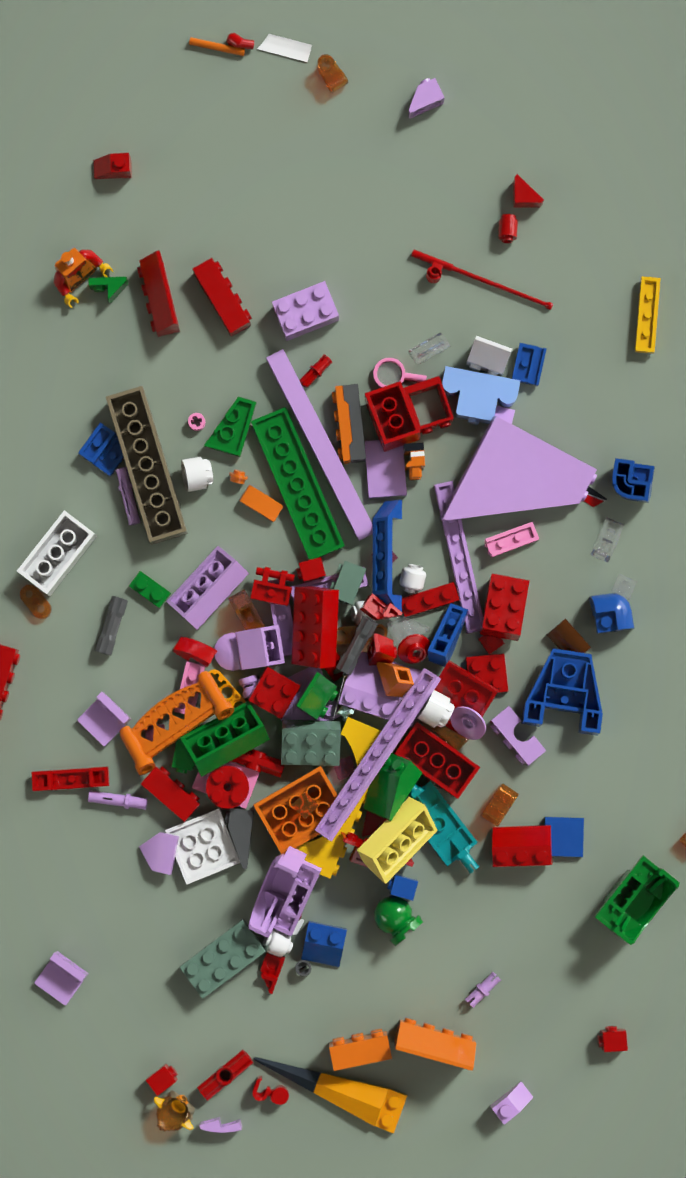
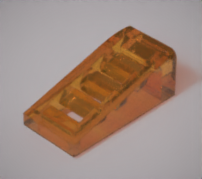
[430,726,468,751]

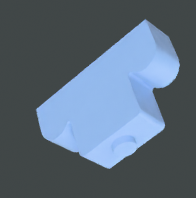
[442,366,521,425]

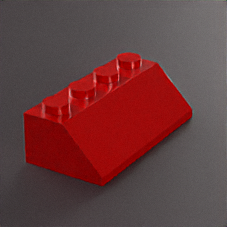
[137,250,180,337]

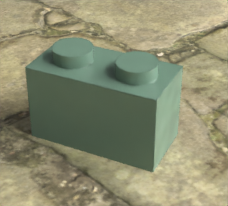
[330,561,366,606]

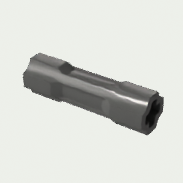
[95,596,128,656]
[336,616,378,675]

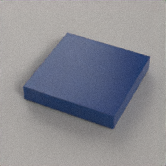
[544,817,584,857]

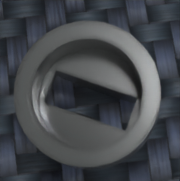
[295,960,312,977]

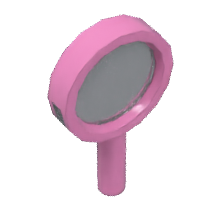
[373,358,427,388]

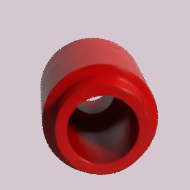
[498,214,518,244]

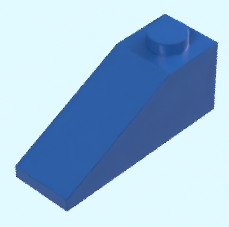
[428,603,468,667]

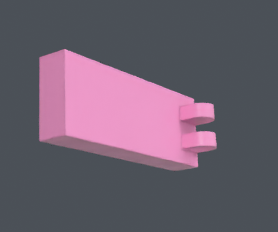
[484,522,539,558]
[174,661,205,714]

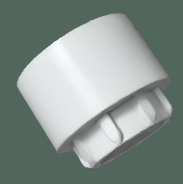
[181,457,213,492]
[417,690,454,728]

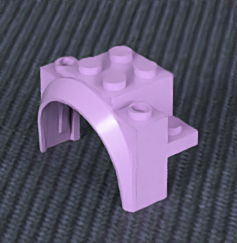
[248,846,322,938]

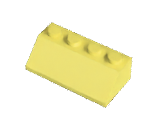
[357,797,438,884]

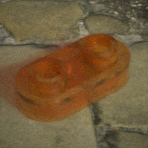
[20,585,52,619]

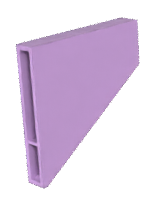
[441,416,597,520]

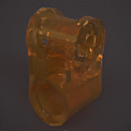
[317,54,349,93]

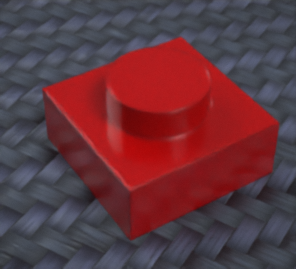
[478,635,505,655]

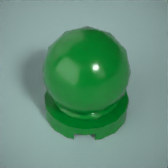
[374,895,423,946]

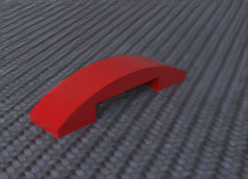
[32,767,109,791]

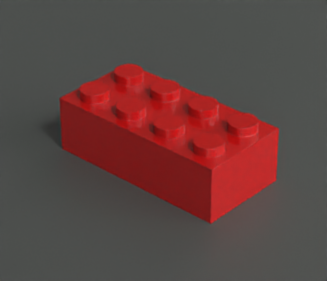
[291,586,339,668]
[394,722,480,799]

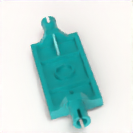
[403,781,480,874]

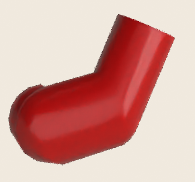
[226,33,254,50]

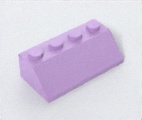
[166,546,249,629]

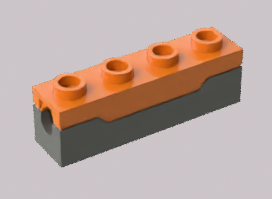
[332,384,366,464]

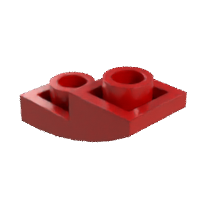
[172,637,217,667]

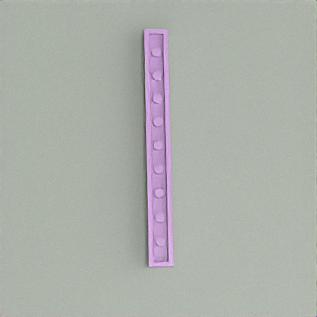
[315,668,441,842]

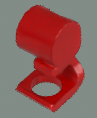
[252,1076,289,1105]

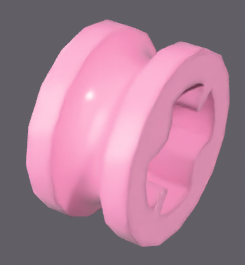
[188,413,206,431]

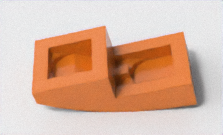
[239,485,284,522]

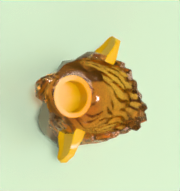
[154,1090,195,1132]

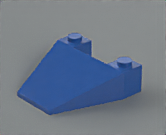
[521,648,603,736]

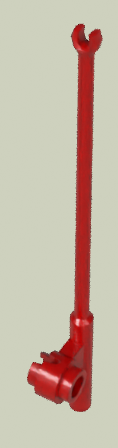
[411,249,553,310]

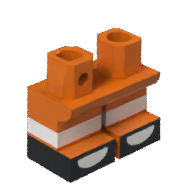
[403,442,425,480]

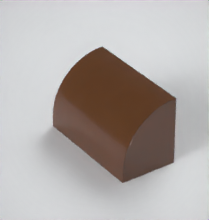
[547,618,591,653]

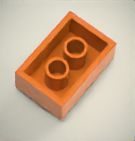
[329,1029,392,1071]

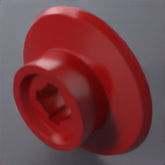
[397,634,430,664]

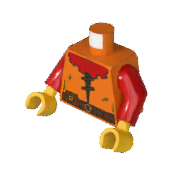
[53,248,113,308]

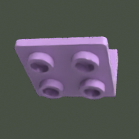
[78,691,131,746]
[35,951,89,1005]

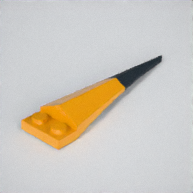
[253,1057,408,1134]

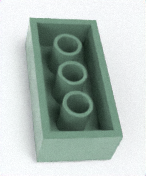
[180,919,266,999]

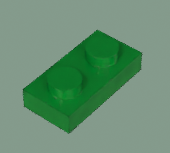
[129,571,171,609]

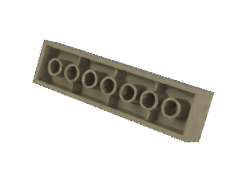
[106,386,188,545]

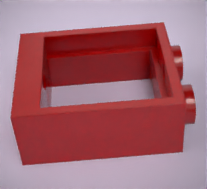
[404,376,454,435]

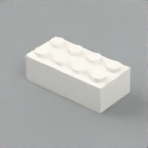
[17,510,97,596]

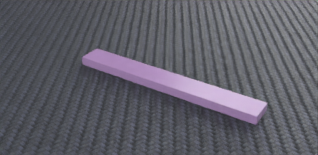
[434,481,483,634]

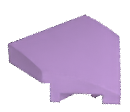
[139,832,179,875]

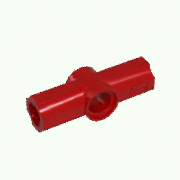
[232,749,285,778]
[197,1049,254,1101]

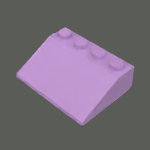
[338,652,422,728]

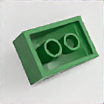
[296,672,338,720]
[364,753,422,821]

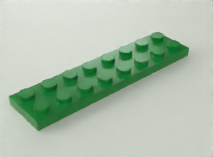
[251,407,345,560]

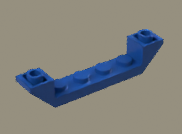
[372,500,402,612]

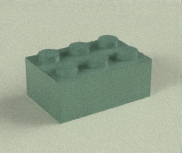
[281,720,341,766]

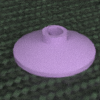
[450,706,486,740]

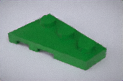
[204,397,257,457]

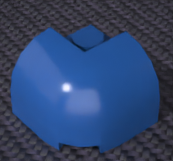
[612,458,655,503]
[589,593,635,634]

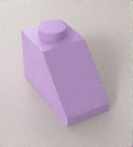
[408,78,445,119]
[490,1081,533,1125]

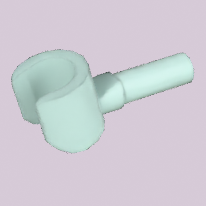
[336,706,354,721]

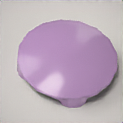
[214,633,241,671]

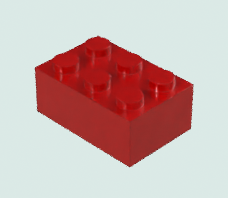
[365,381,421,452]
[480,574,530,641]

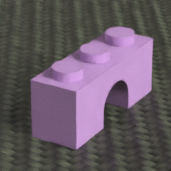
[490,706,546,766]

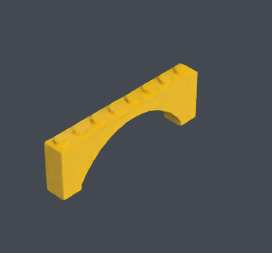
[295,717,381,879]

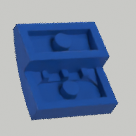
[78,422,124,477]

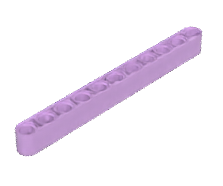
[266,349,373,541]

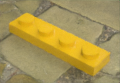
[635,276,661,354]

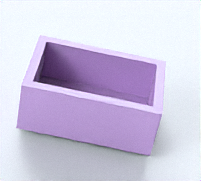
[272,281,339,341]

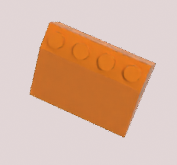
[253,766,350,854]
[394,1018,476,1071]

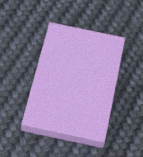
[364,440,407,499]

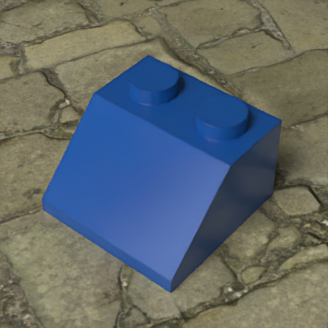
[301,921,347,967]

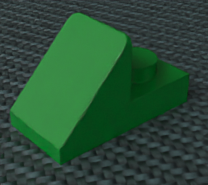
[88,277,128,303]

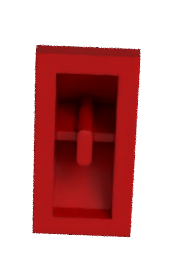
[513,174,544,208]

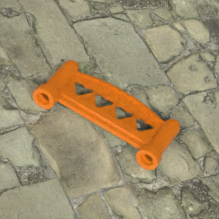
[119,671,234,775]

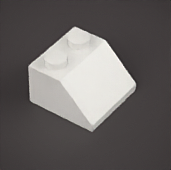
[466,336,512,377]

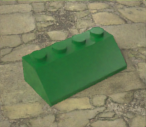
[180,701,270,777]

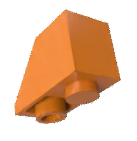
[376,662,414,697]

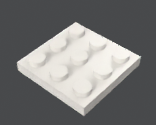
[165,808,240,885]

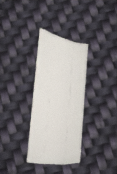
[257,34,312,62]

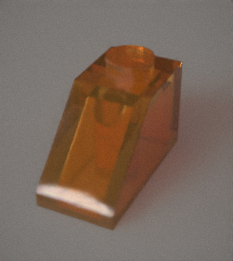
[228,589,265,630]

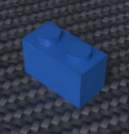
[387,874,418,901]

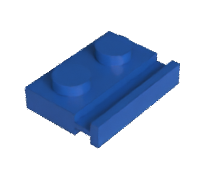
[512,343,547,386]

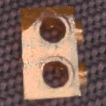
[480,783,519,827]

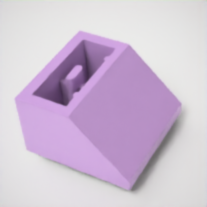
[235,625,285,670]

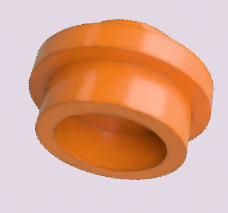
[229,470,248,484]

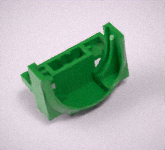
[594,855,680,945]

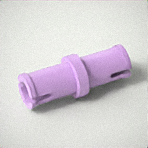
[465,971,501,1008]

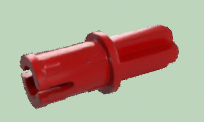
[299,354,332,388]

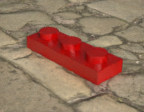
[402,582,460,617]

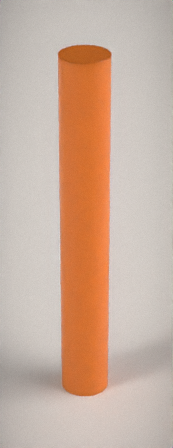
[189,37,245,56]

